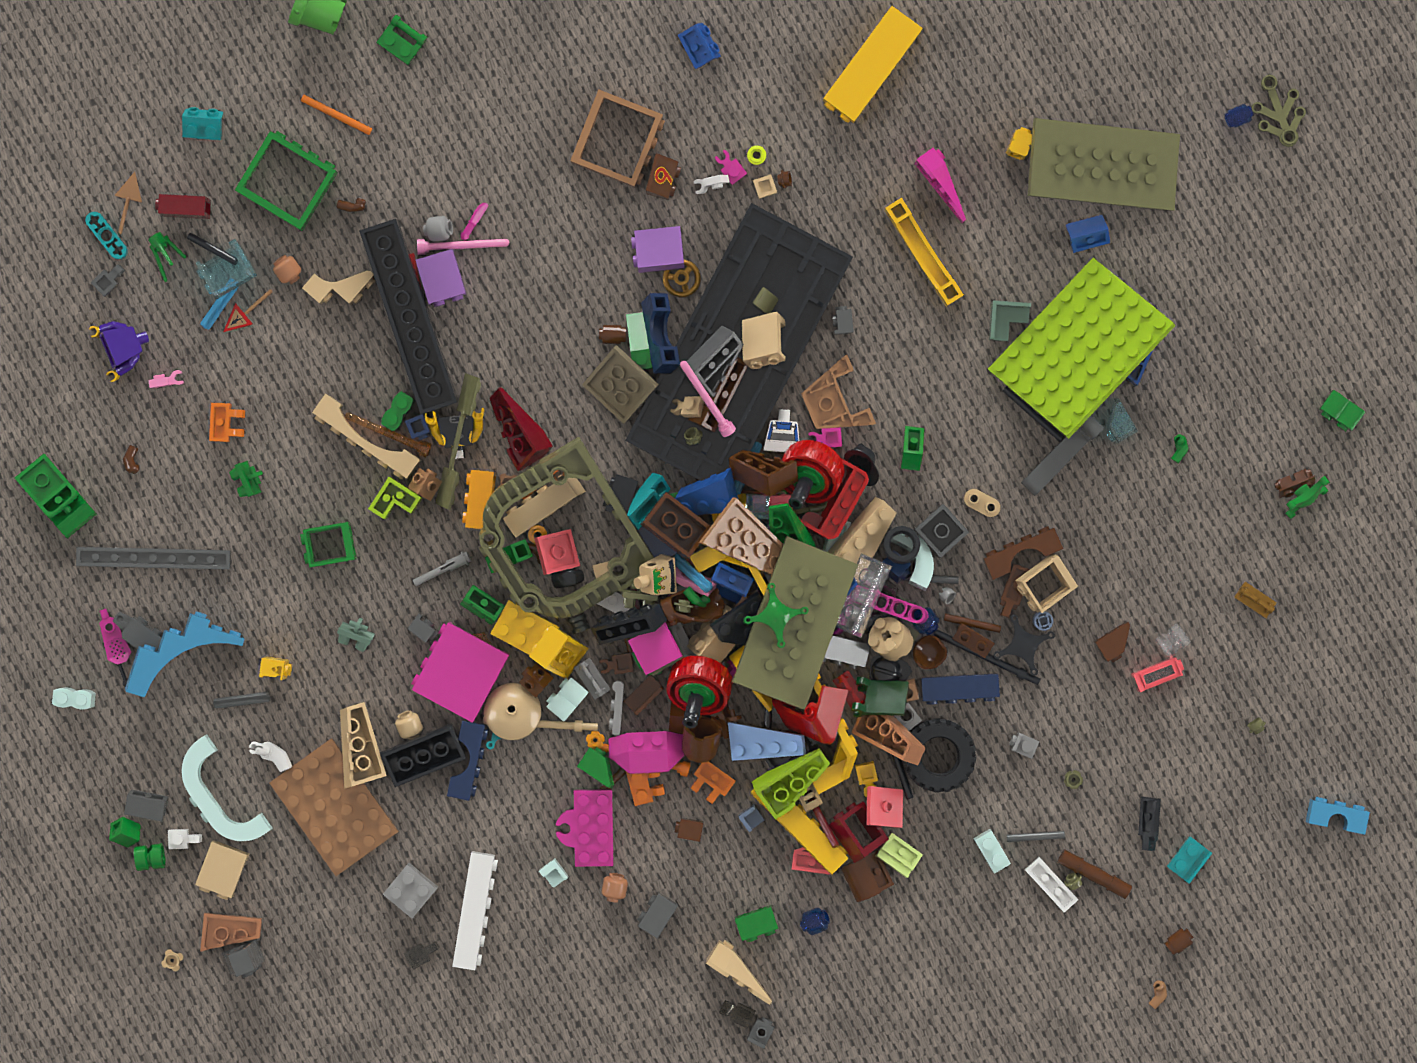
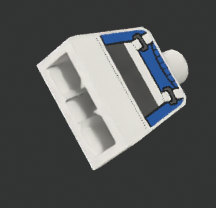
[763,409,799,452]

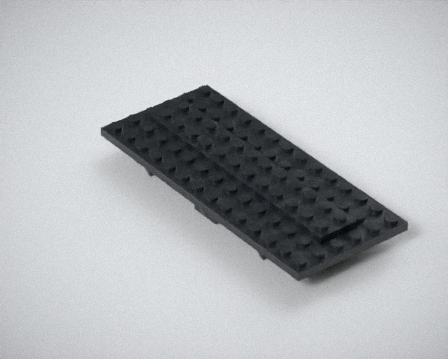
[625,203,853,481]

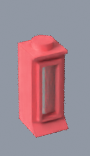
[1131,657,1184,693]

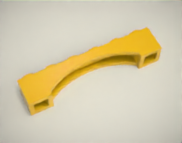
[884,198,964,307]

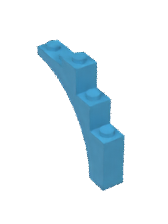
[125,611,245,697]

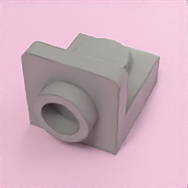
[1009,732,1040,759]

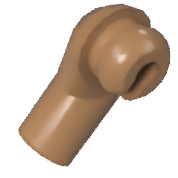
[1149,981,1167,1010]

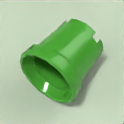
[288,0,347,35]

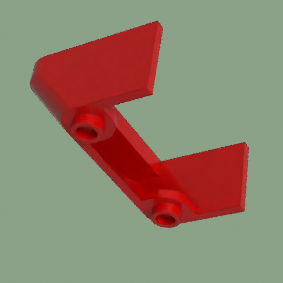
[799,458,869,540]
[772,685,848,744]

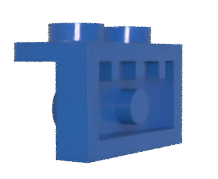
[678,23,721,69]

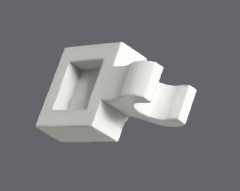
[694,175,729,194]
[168,829,202,849]

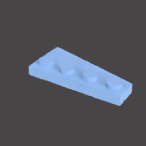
[728,722,806,761]

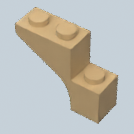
[302,271,376,305]

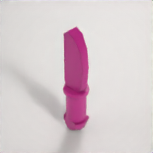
[461,203,488,240]

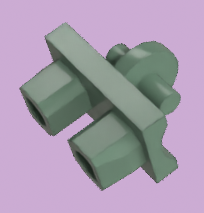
[337,618,375,652]

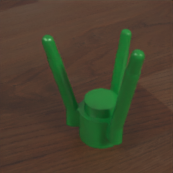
[148,232,186,282]

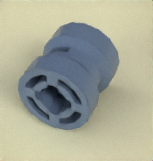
[1032,611,1053,631]

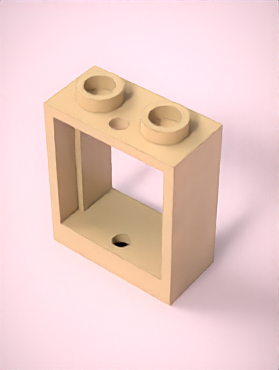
[1015,554,1078,613]

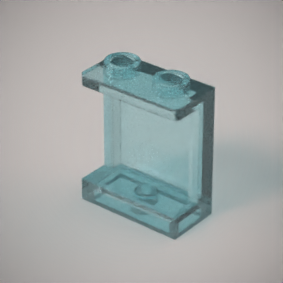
[196,239,257,299]

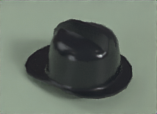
[844,443,879,486]
[869,655,912,681]

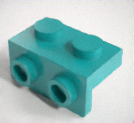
[182,107,223,140]

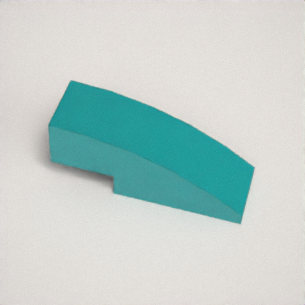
[627,473,671,530]

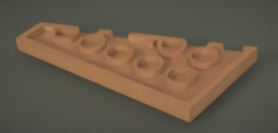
[699,498,783,575]

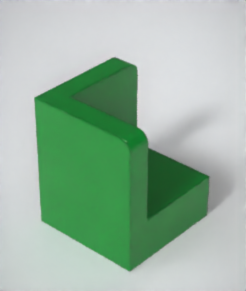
[109,817,141,848]

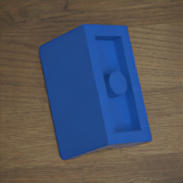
[1066,215,1110,253]

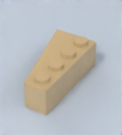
[503,475,586,538]
[828,497,896,583]
[340,702,387,789]

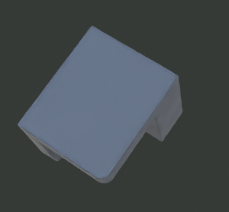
[738,804,765,832]

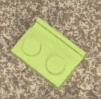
[875,833,923,878]

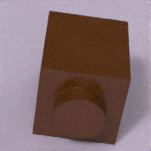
[674,817,704,842]

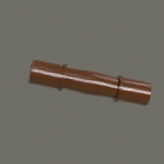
[1057,849,1132,899]

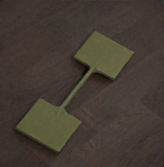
[435,373,481,510]

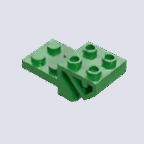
[15,453,97,539]

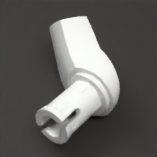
[249,742,292,772]

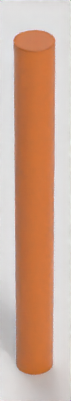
[301,95,373,135]

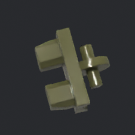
[621,583,658,609]

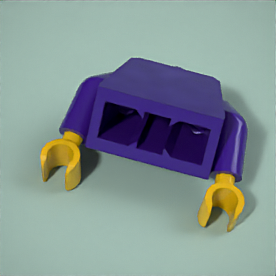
[89,321,149,382]

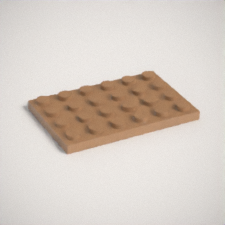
[269,738,399,876]

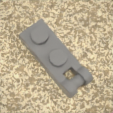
[609,680,624,735]

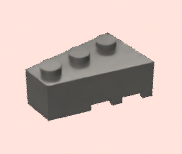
[686,326,744,398]

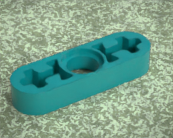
[86,212,128,260]

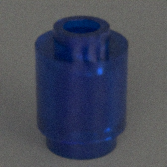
[1224,103,1254,128]

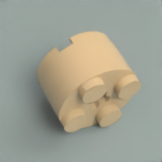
[868,617,913,661]

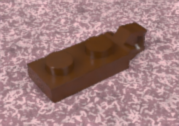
[1000,564,1030,618]

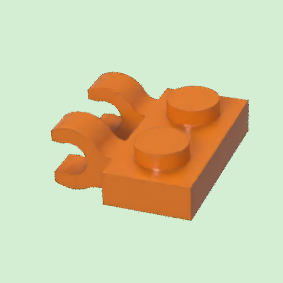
[209,403,245,442]
[690,761,736,804]
[626,772,665,806]

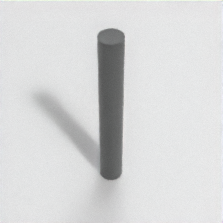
[1007,831,1065,842]

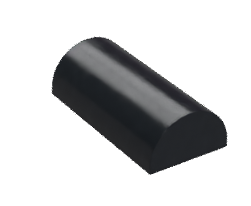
[380,723,466,787]

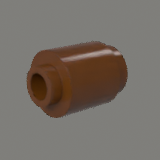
[599,325,626,344]
[1164,928,1194,955]

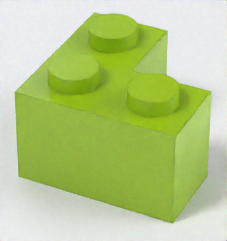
[368,477,423,519]

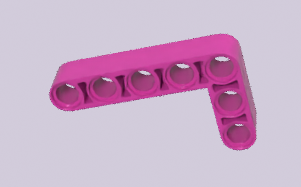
[833,585,928,636]

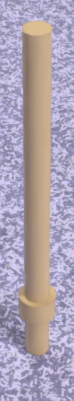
[483,717,598,732]

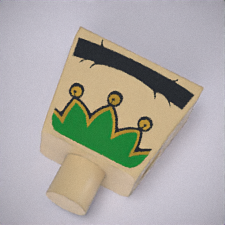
[634,554,677,595]

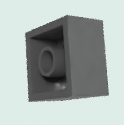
[913,504,969,558]

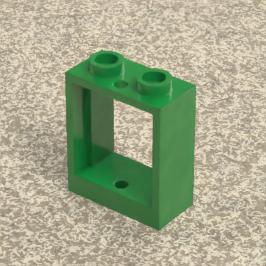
[300,522,357,568]

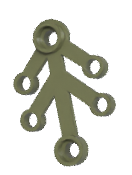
[1251,75,1306,147]

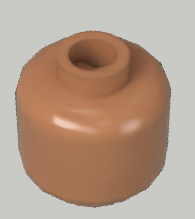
[273,255,301,284]
[602,873,628,903]

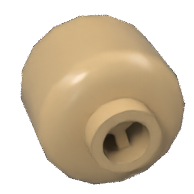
[395,711,423,740]

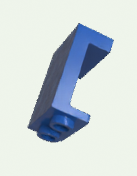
[711,562,754,604]

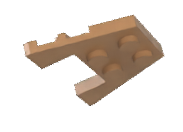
[801,355,876,429]

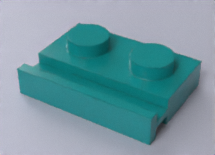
[1166,836,1212,884]

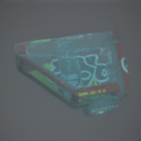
[1106,398,1138,444]

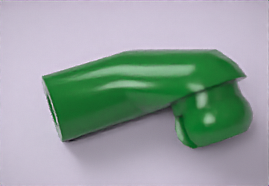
[1171,434,1189,464]
[683,586,711,607]

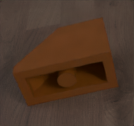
[1094,622,1130,663]

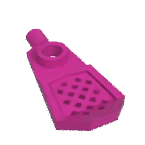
[99,609,131,665]

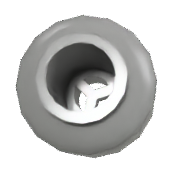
[423,216,453,242]

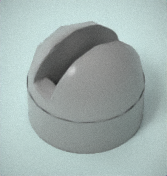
[939,587,956,604]

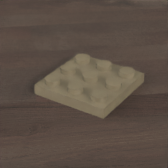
[582,345,659,424]

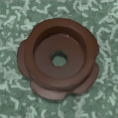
[777,170,792,189]

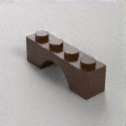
[983,526,1063,580]

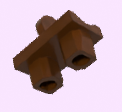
[710,704,742,739]

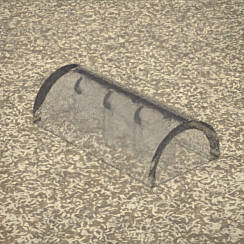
[836,553,892,638]

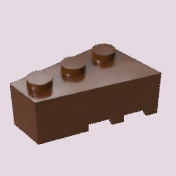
[729,450,798,497]

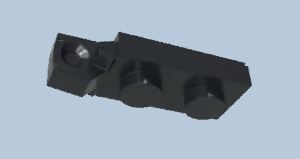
[1138,797,1161,851]

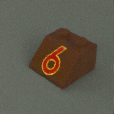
[646,153,681,200]

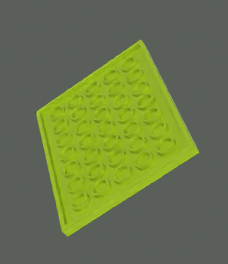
[988,258,1175,439]

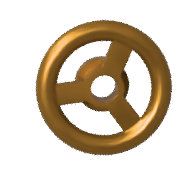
[663,259,701,298]

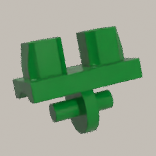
[229,461,263,497]

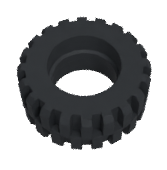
[903,718,976,793]

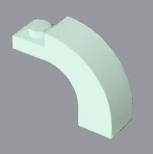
[891,534,934,591]

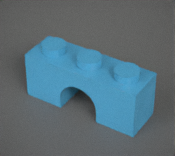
[1306,797,1370,835]

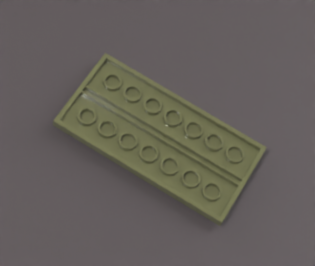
[1027,118,1180,211]
[732,536,858,710]

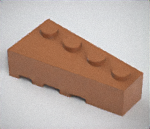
[851,703,925,765]

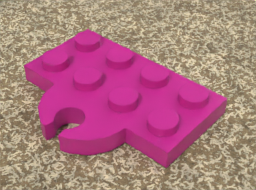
[556,789,613,867]

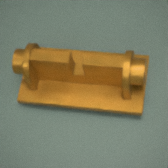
[1234,582,1277,618]

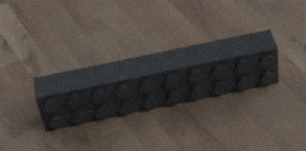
[359,219,459,414]

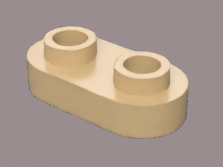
[964,489,1000,517]

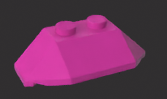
[608,731,685,774]

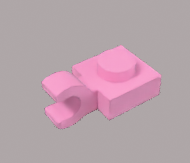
[148,370,184,389]

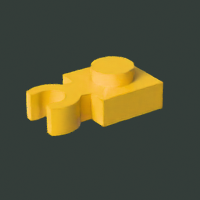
[855,761,878,797]

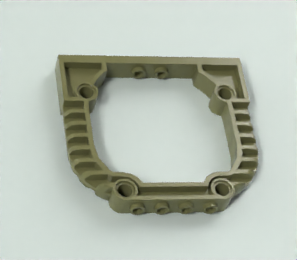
[478,437,654,618]

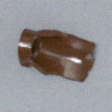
[660,588,725,626]

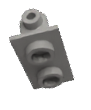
[669,623,696,657]
[574,657,611,700]

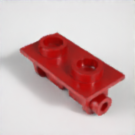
[832,670,866,712]

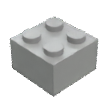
[383,863,438,918]

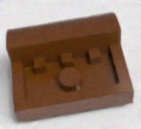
[841,850,894,902]

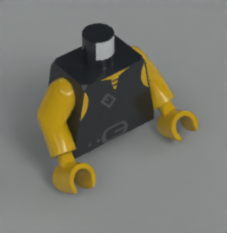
[425,408,484,459]

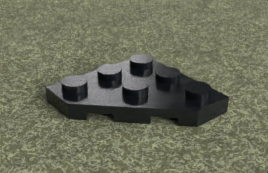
[710,592,762,646]

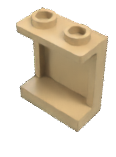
[742,312,786,369]
[195,840,250,900]

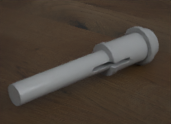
[413,551,472,586]

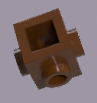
[519,663,554,698]

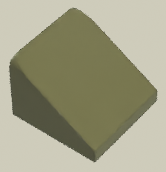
[753,287,778,314]

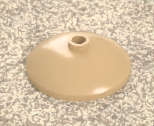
[484,683,541,740]

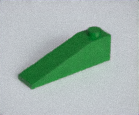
[769,503,816,547]

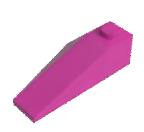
[914,148,966,223]

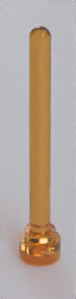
[345,412,432,458]

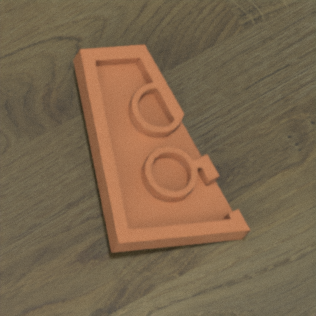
[200,913,262,952]

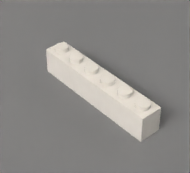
[452,851,498,970]

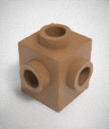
[407,468,442,501]

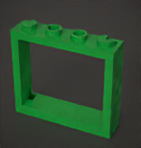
[235,131,338,231]

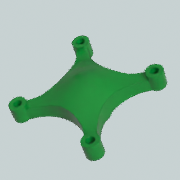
[1286,476,1330,519]
[743,583,809,648]

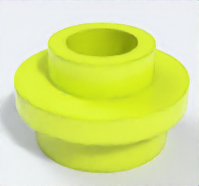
[747,146,766,165]

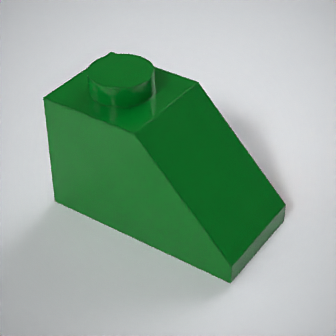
[901,426,924,471]
[577,747,614,788]

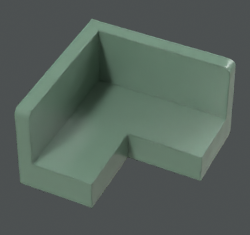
[989,300,1031,341]

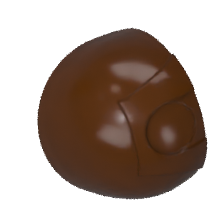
[913,635,947,669]

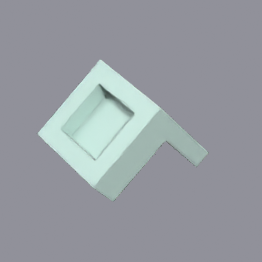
[539,858,569,887]

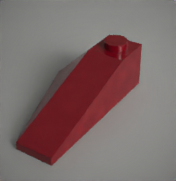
[490,387,553,471]

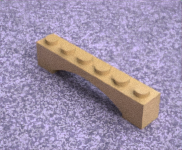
[312,394,421,479]

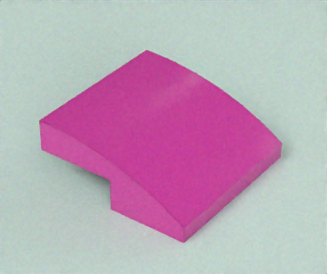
[628,623,683,675]

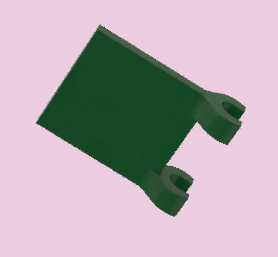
[852,677,909,717]

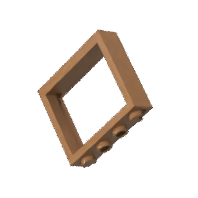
[570,89,665,188]

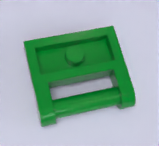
[376,15,428,65]

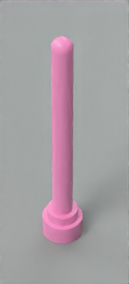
[417,239,509,255]
[680,361,736,437]

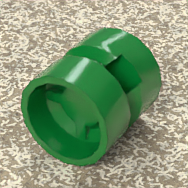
[134,843,166,871]

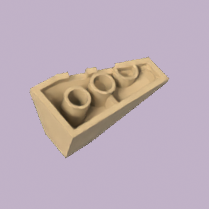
[706,940,772,1005]

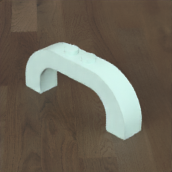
[182,735,273,841]

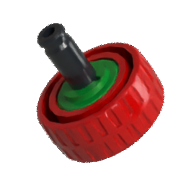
[781,440,845,509]
[666,656,733,728]

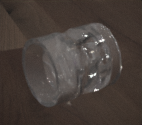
[1155,623,1191,659]

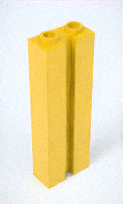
[823,6,923,123]

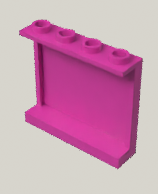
[411,621,510,723]

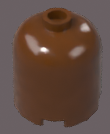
[682,715,722,763]

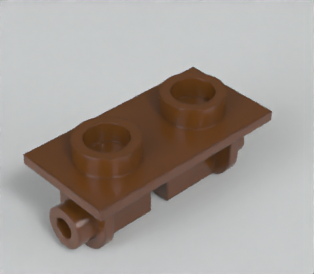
[1274,469,1315,498]
[952,624,995,658]

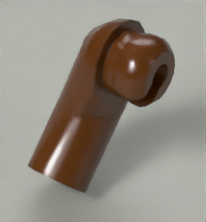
[336,198,366,212]

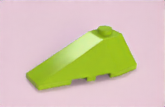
[752,748,830,820]

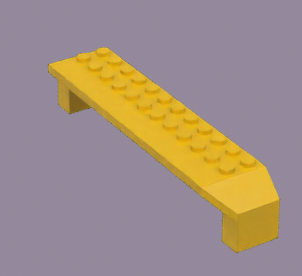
[690,546,858,794]

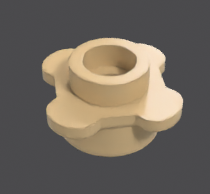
[161,949,183,971]

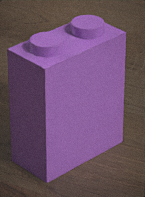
[631,226,685,273]
[416,249,467,307]

